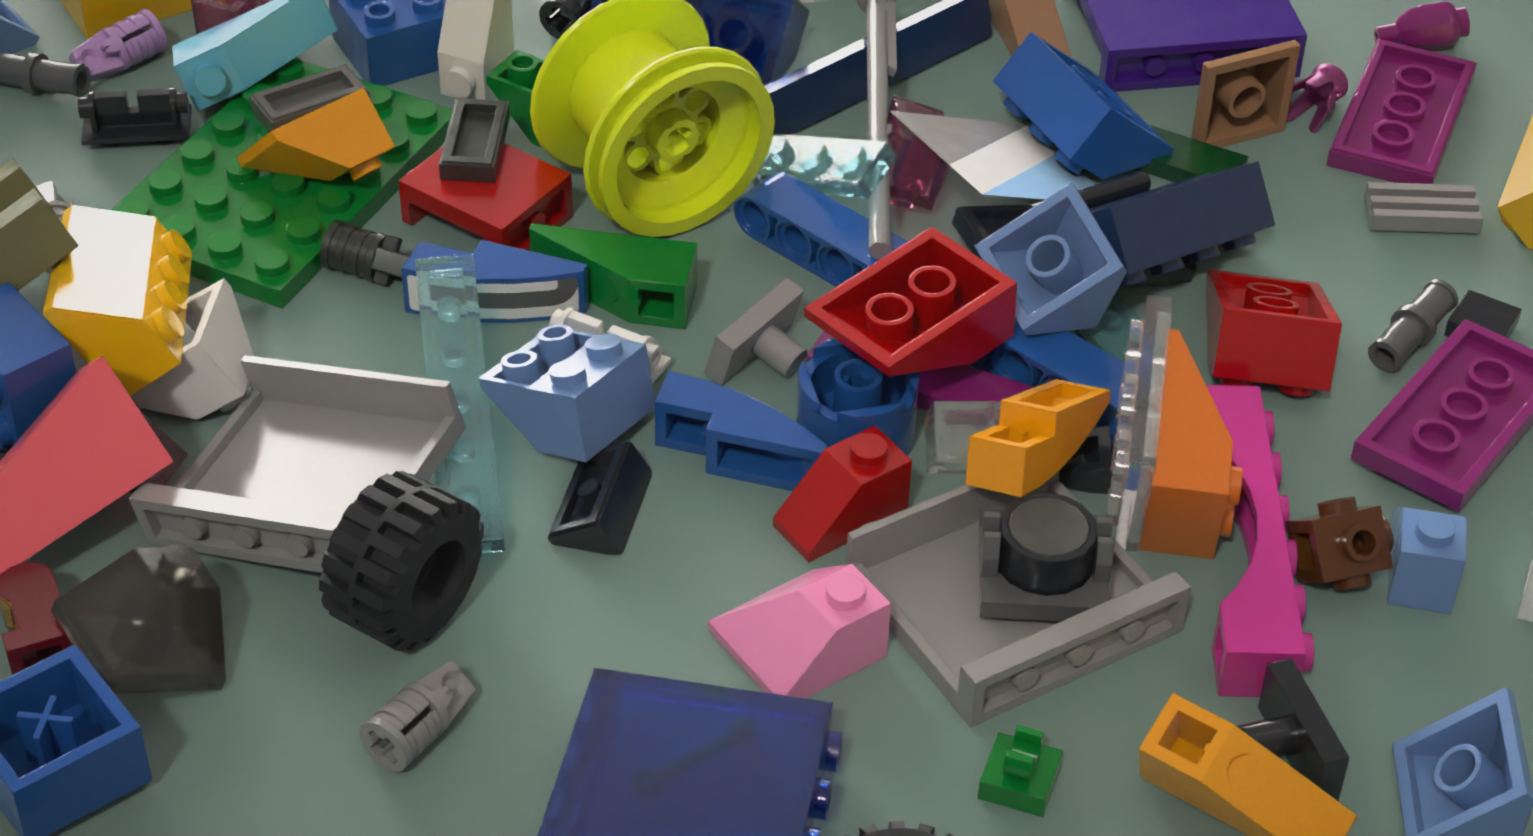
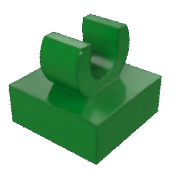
[977,725,1063,817]

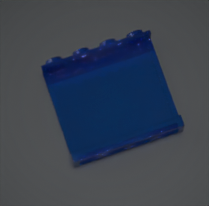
[537,668,843,836]

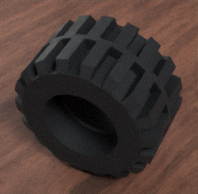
[319,471,484,652]

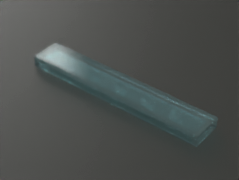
[415,254,505,553]

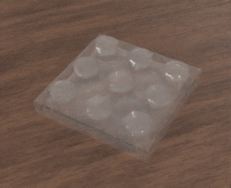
[1105,296,1173,553]

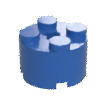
[796,338,919,456]

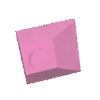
[708,564,891,711]

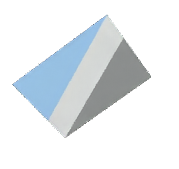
[889,110,1096,200]

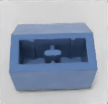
[479,325,655,462]

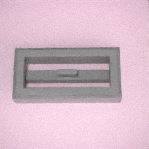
[1364,182,1484,234]

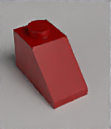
[773,425,912,562]

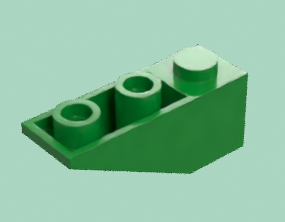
[529,223,697,329]

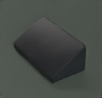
[547,441,652,555]

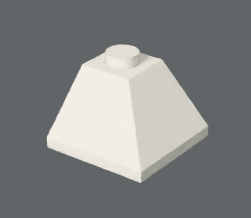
[131,278,254,420]

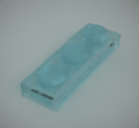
[752,134,897,198]

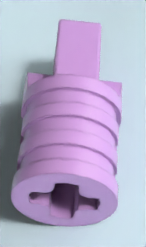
[69,9,168,82]

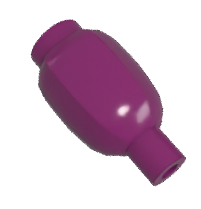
[1374,1,1470,51]

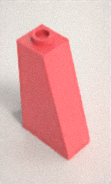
[0,356,174,575]

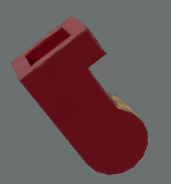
[0,562,76,675]

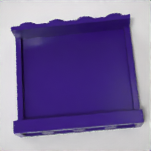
[1078,0,1307,92]

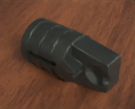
[320,219,410,287]

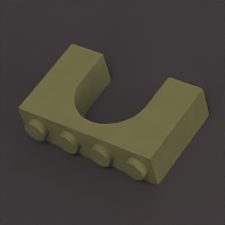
[0,158,79,291]

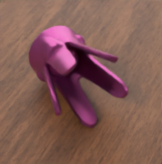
[1286,63,1348,133]

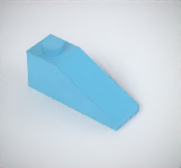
[172,0,338,111]

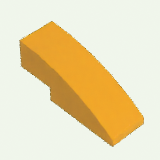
[965,379,1111,497]

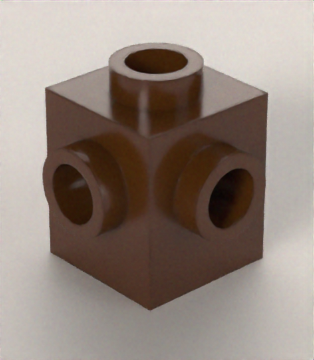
[1285,496,1394,590]

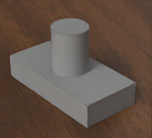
[704,277,808,386]

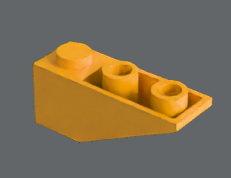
[1139,693,1357,836]

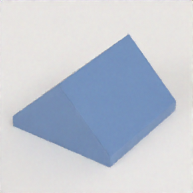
[974,183,1127,335]
[1392,687,1533,836]

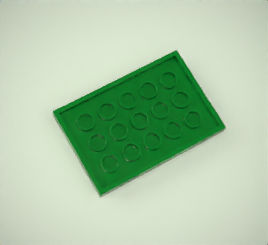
[110,57,453,309]

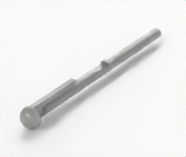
[857,0,897,259]

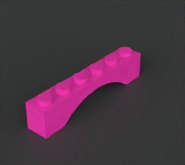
[1206,385,1314,697]

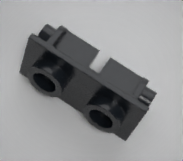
[78,87,192,146]

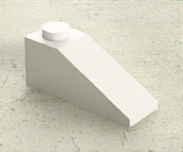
[437,0,514,100]

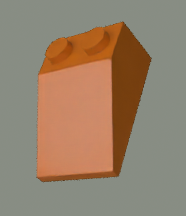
[1139,328,1243,559]

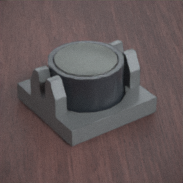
[978,492,1114,621]

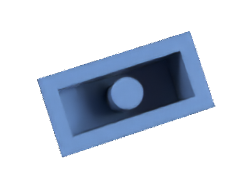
[1387,507,1467,614]

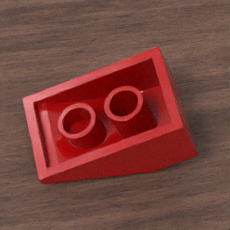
[804,227,1017,376]
[1206,269,1342,396]

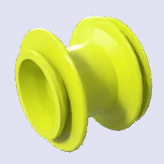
[530,0,775,237]

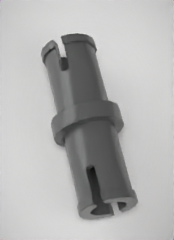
[0,52,90,97]
[1368,279,1459,373]

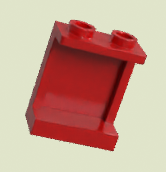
[398,143,573,251]

